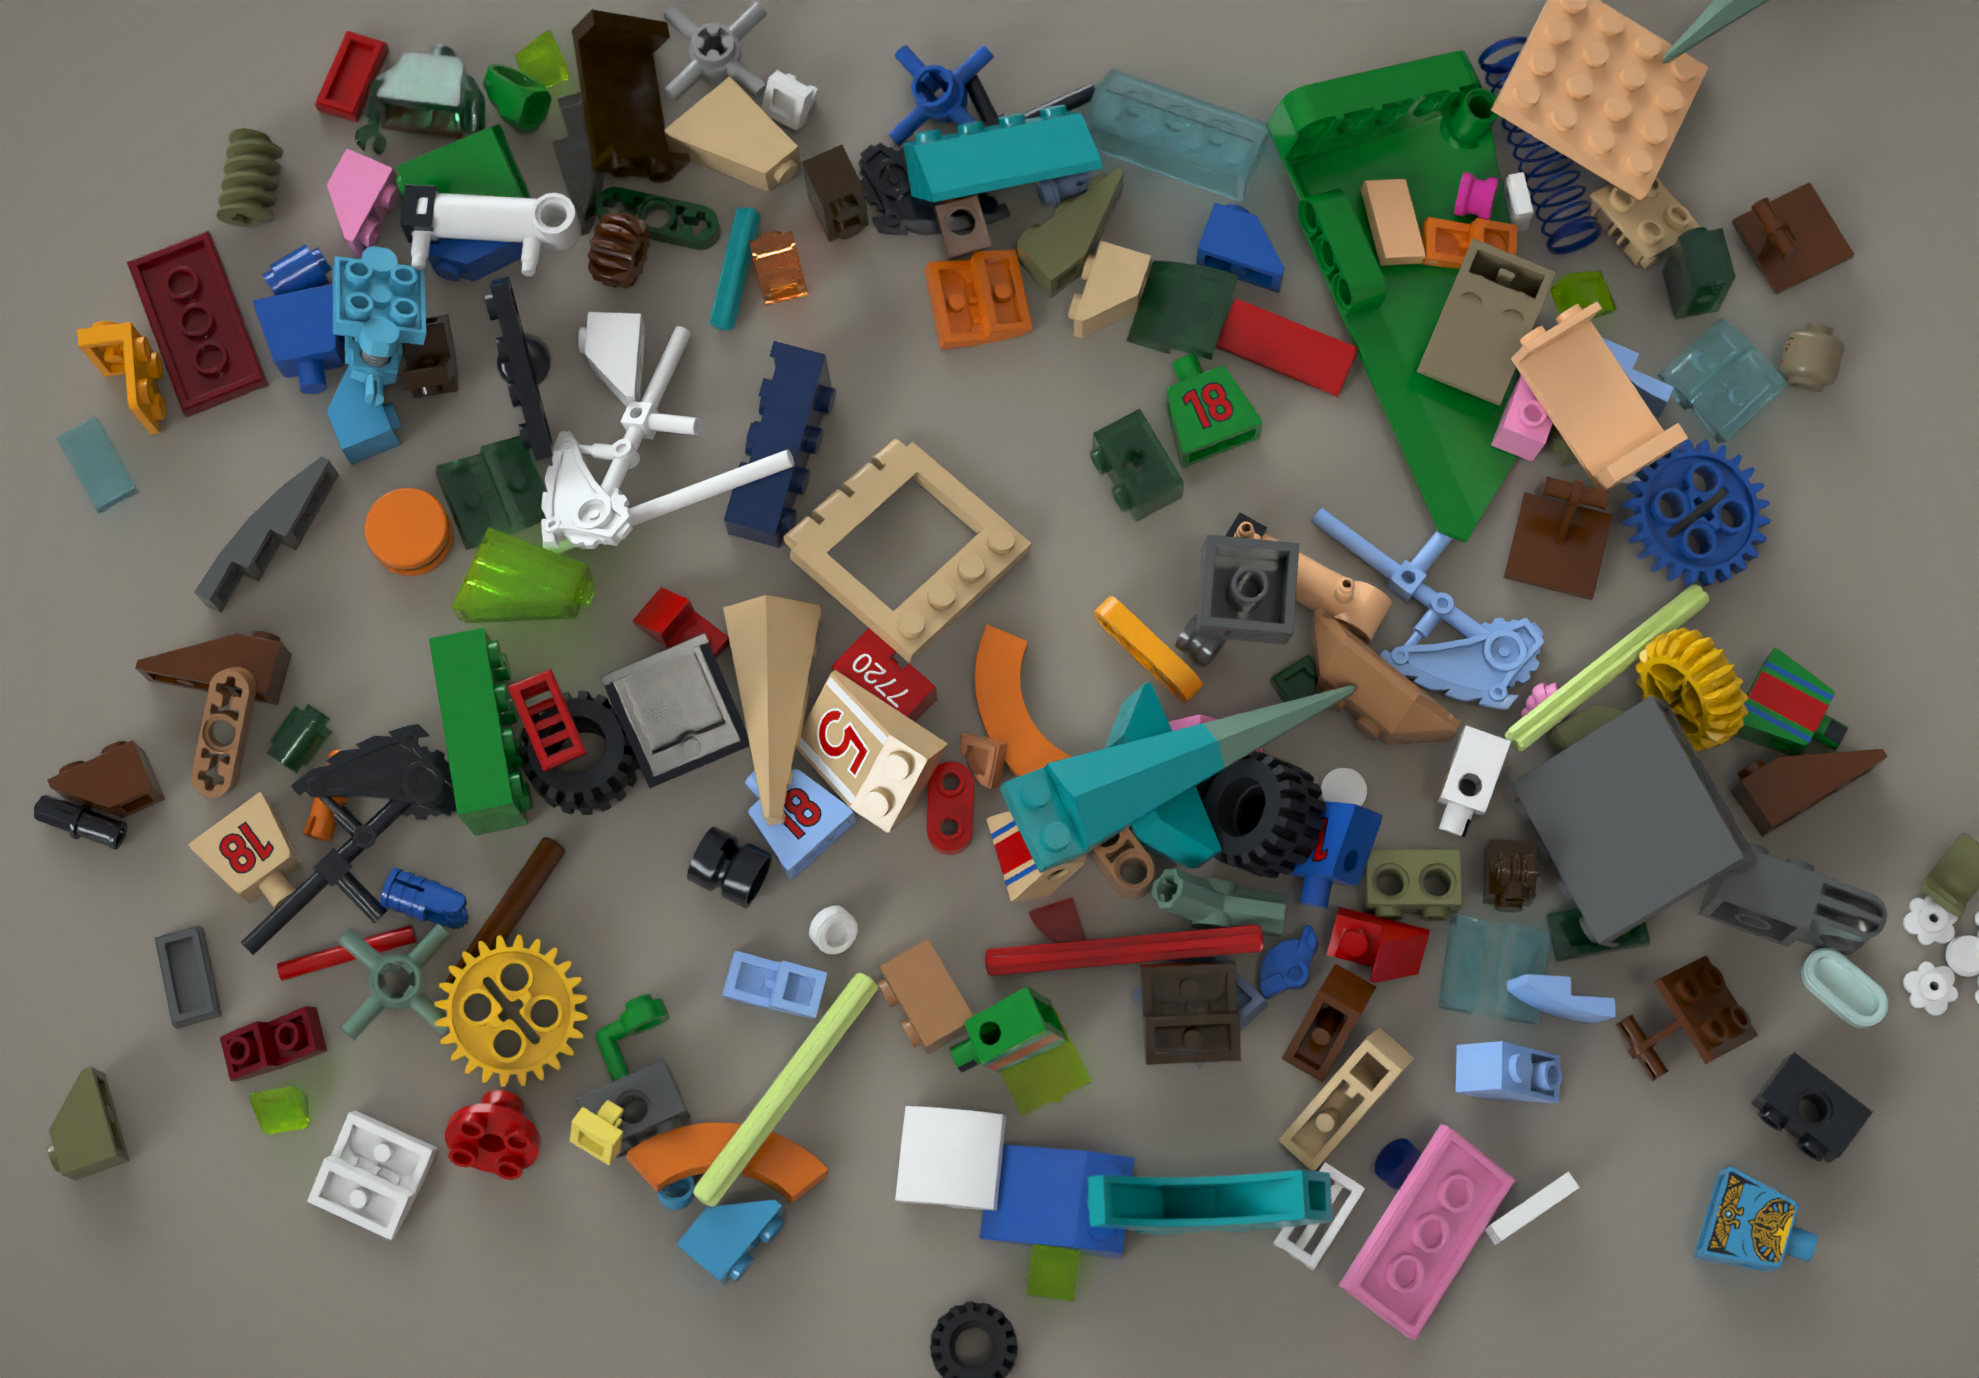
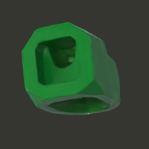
[483,64,552,132]

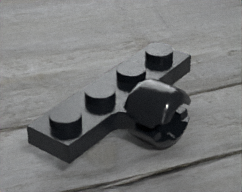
[484,276,554,461]

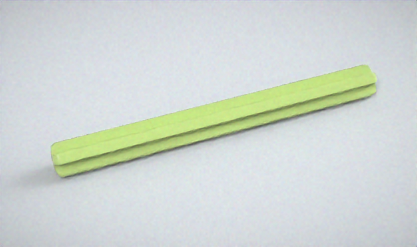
[1505,584,1710,752]
[693,972,878,1207]

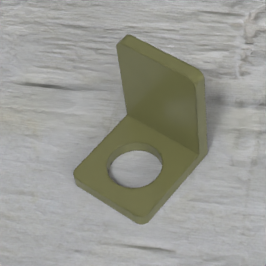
[1921,833,1979,918]

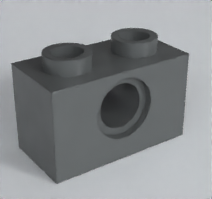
[576,1059,691,1158]

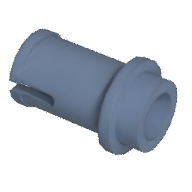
[1036,171,1093,207]

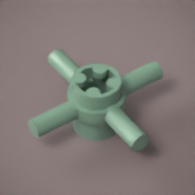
[337,923,451,1040]

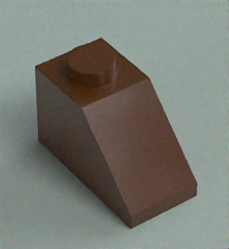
[1282,964,1376,1082]

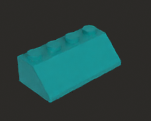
[903,105,1103,202]

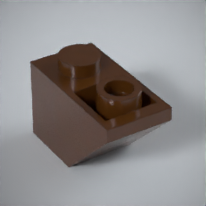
[47,740,165,818]

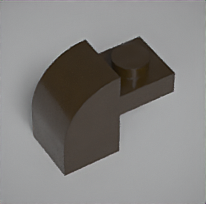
[402,314,458,398]

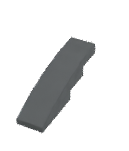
[194,456,339,613]

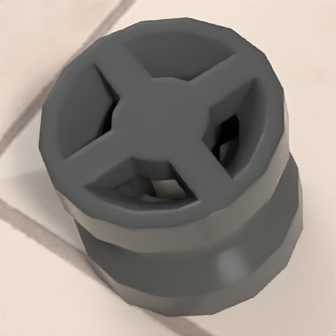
[1175,614,1227,668]

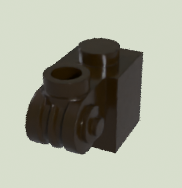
[1483,839,1541,913]

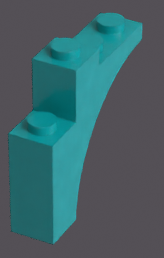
[1087,1169,1333,1236]

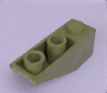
[1017,166,1124,298]

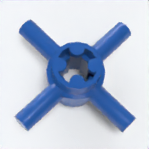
[888,44,994,146]

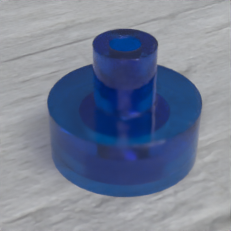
[1374,1138,1422,1189]

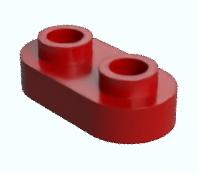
[927,761,974,855]

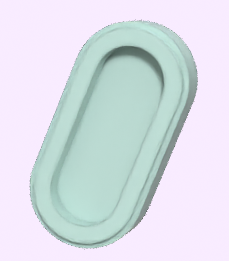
[1800,948,1888,1029]

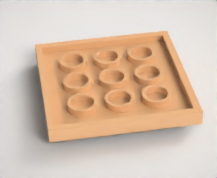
[1491,0,1708,201]

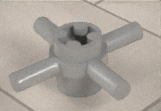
[664,2,767,101]

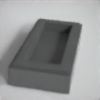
[154,925,222,1029]

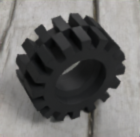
[930,1301,1018,1378]

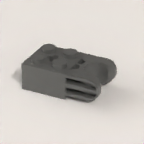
[1699,842,1887,955]

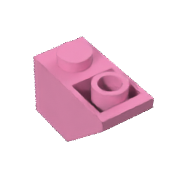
[327,149,401,258]

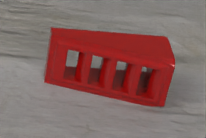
[508,669,587,772]

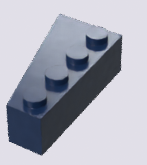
[724,341,836,548]

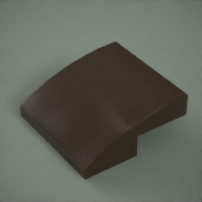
[1140,960,1241,1065]

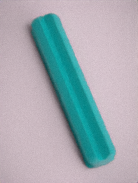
[709,207,761,331]

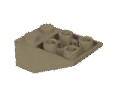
[1417,238,1556,406]

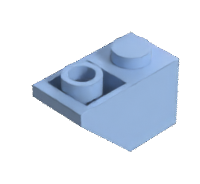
[1456,1041,1562,1103]

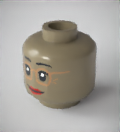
[1780,323,1844,392]

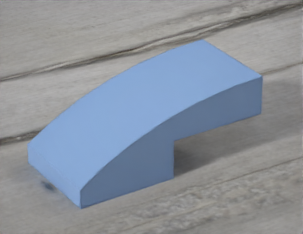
[1602,337,1674,418]
[721,950,827,1019]
[1507,974,1616,1023]

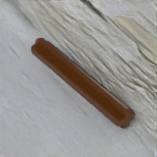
[445,837,565,984]

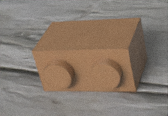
[877,939,973,1054]

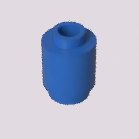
[263,244,332,296]

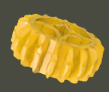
[1635,627,1748,752]

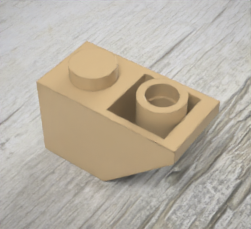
[1068,241,1151,338]

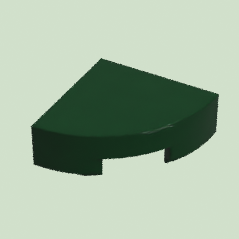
[1270,654,1316,702]

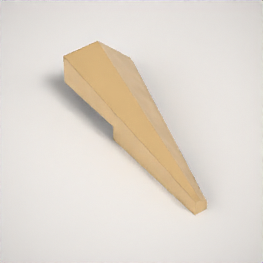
[723,595,824,826]

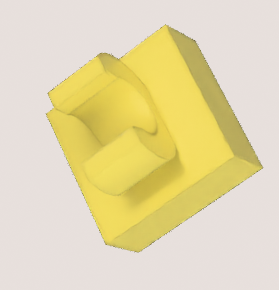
[570,1100,624,1166]

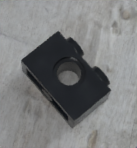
[1751,1052,1873,1163]

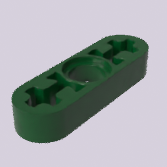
[595,187,720,250]

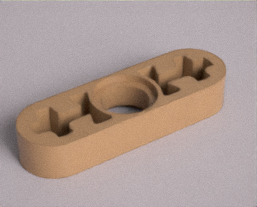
[191,666,257,798]

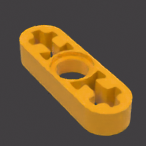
[1093,596,1203,703]

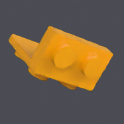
[77,321,167,434]

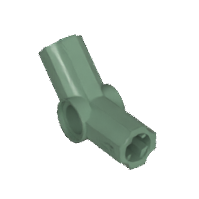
[1152,869,1287,937]

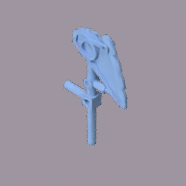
[1312,508,1545,710]

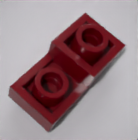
[220,1006,327,1082]

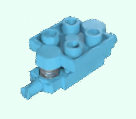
[333,246,426,406]

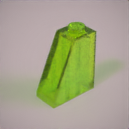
[451,527,595,624]

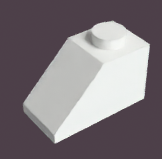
[578,312,646,407]

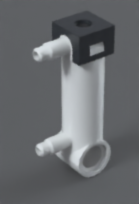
[400,184,581,276]

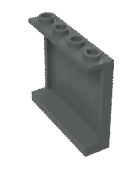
[1511,695,1758,948]

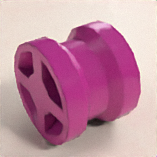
[1454,172,1499,220]

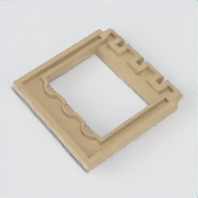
[783,439,1032,663]

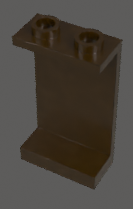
[571,9,690,183]

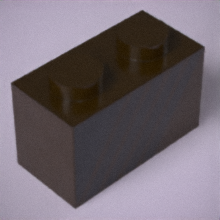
[802,144,869,242]

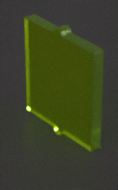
[992,1008,1092,1117]

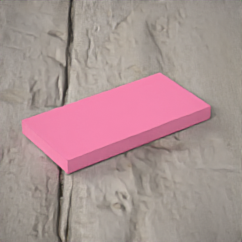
[1338,1124,1516,1341]

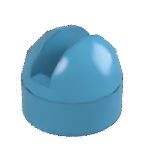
[657,1176,695,1210]

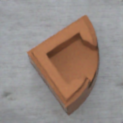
[960,732,1008,789]

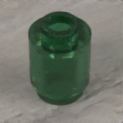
[266,704,333,774]

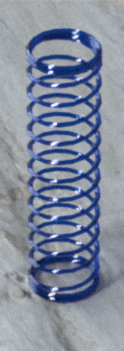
[1478,36,1602,254]

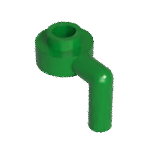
[595,994,670,1082]

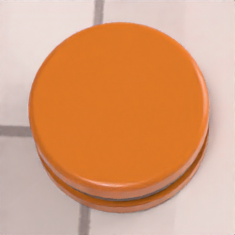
[365,488,453,576]

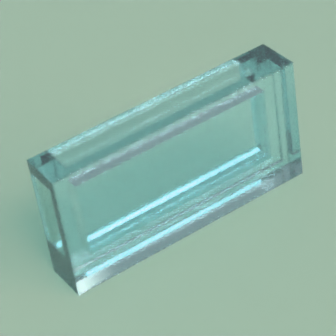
[56,416,139,514]

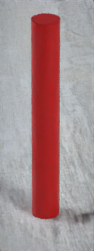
[277,925,417,981]

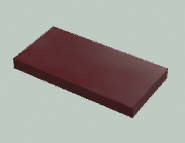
[127,230,269,418]

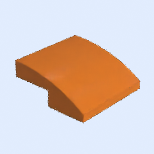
[924,249,1033,350]

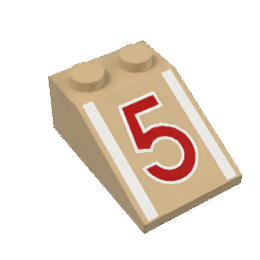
[796,670,949,833]

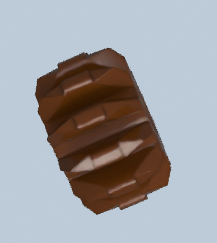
[587,212,650,288]

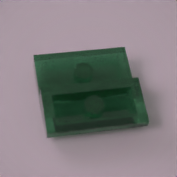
[1127,261,1239,360]
[435,435,547,550]

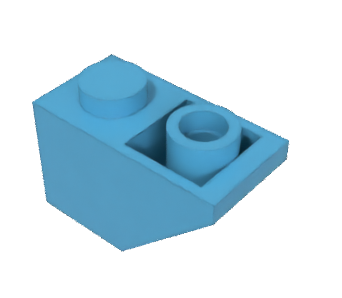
[327,364,402,465]
[676,1200,786,1285]

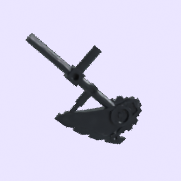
[859,74,1099,235]
[240,724,457,955]

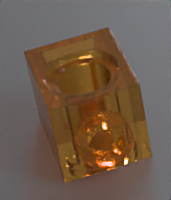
[749,231,808,306]

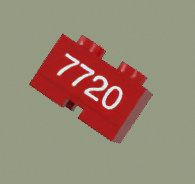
[831,628,938,722]

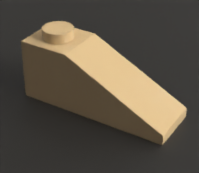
[1278,1027,1415,1171]

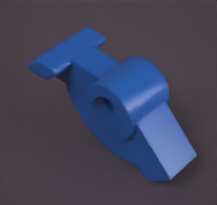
[1258,925,1319,1000]

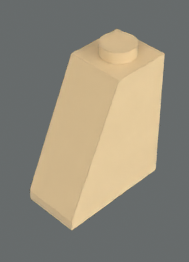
[664,76,801,192]

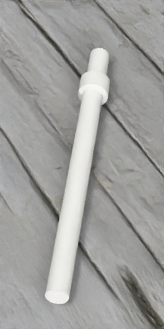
[543,449,795,557]

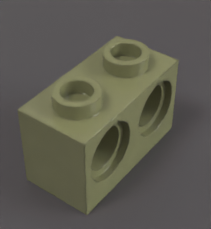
[1363,849,1462,921]

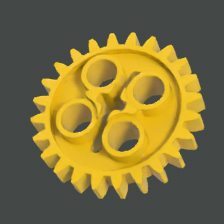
[434,934,588,1087]

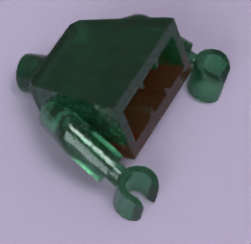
[355,45,485,155]

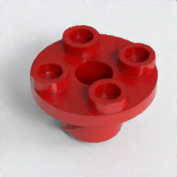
[445,1089,541,1180]

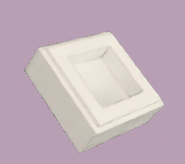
[1503,172,1534,232]

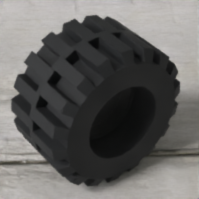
[519,691,640,815]
[1201,751,1325,878]

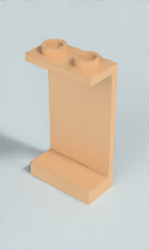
[1511,301,1688,491]

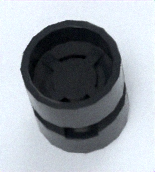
[687,826,773,908]

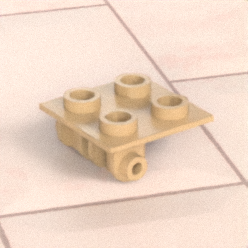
[1588,176,1703,270]

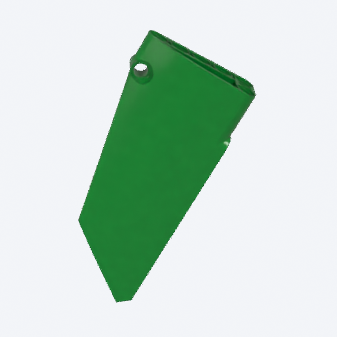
[1266,50,1535,543]

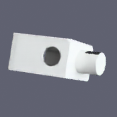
[1437,726,1511,838]

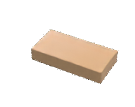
[1360,179,1426,266]

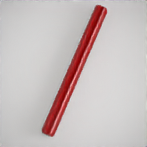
[985,924,1264,976]

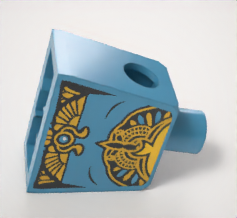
[1693,1166,1818,1272]

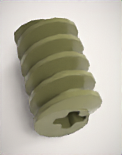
[216,128,284,227]

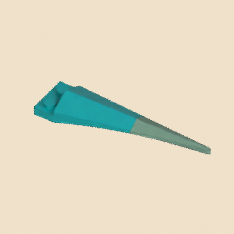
[1000,685,1357,873]

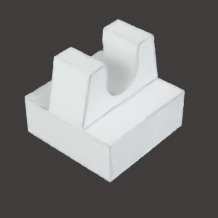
[761,70,818,132]

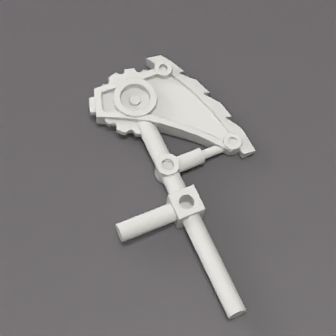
[541,326,703,549]

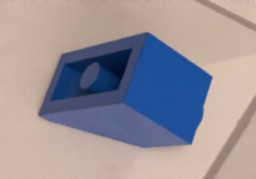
[1196,202,1285,293]
[428,238,523,282]

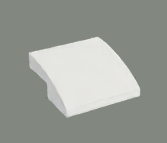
[895,1106,1006,1211]
[307,1110,438,1240]

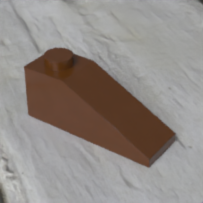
[135,631,292,705]
[1731,749,1888,837]

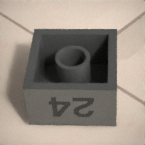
[1195,535,1300,645]

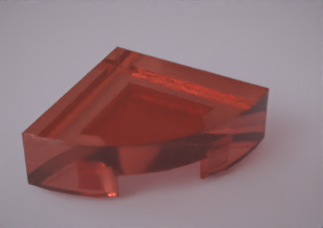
[1028,897,1087,942]

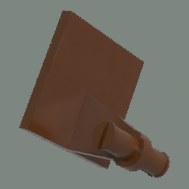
[1732,182,1855,295]
[1503,476,1613,600]
[1616,956,1758,1081]

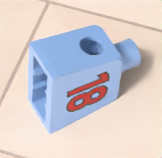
[745,768,856,880]

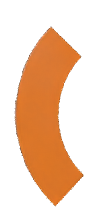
[975,624,1072,777]
[627,1122,829,1204]

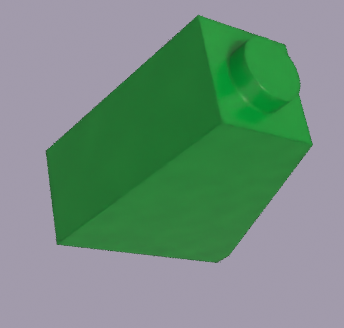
[396,124,532,198]

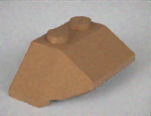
[1310,607,1463,745]

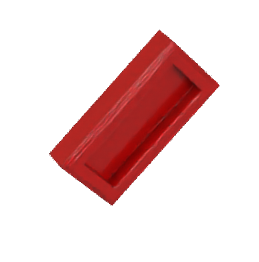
[315,30,389,123]

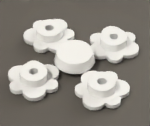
[1903,896,1979,1016]

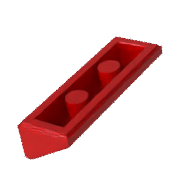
[1216,299,1358,397]

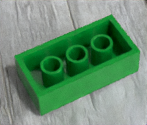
[429,627,533,836]

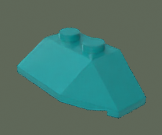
[1104,682,1222,869]

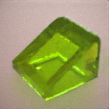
[514,30,571,88]
[1550,271,1617,319]
[249,1086,310,1135]
[1027,1244,1081,1302]

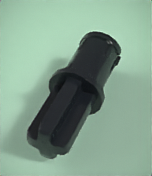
[34,795,128,850]

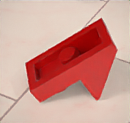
[632,587,730,660]
[1326,907,1430,983]

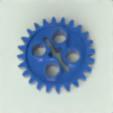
[1622,439,1771,587]

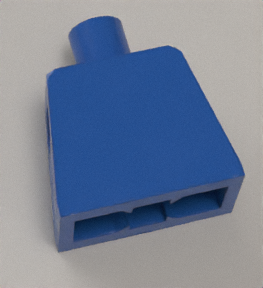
[253,284,345,394]

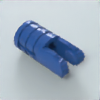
[380,867,468,929]

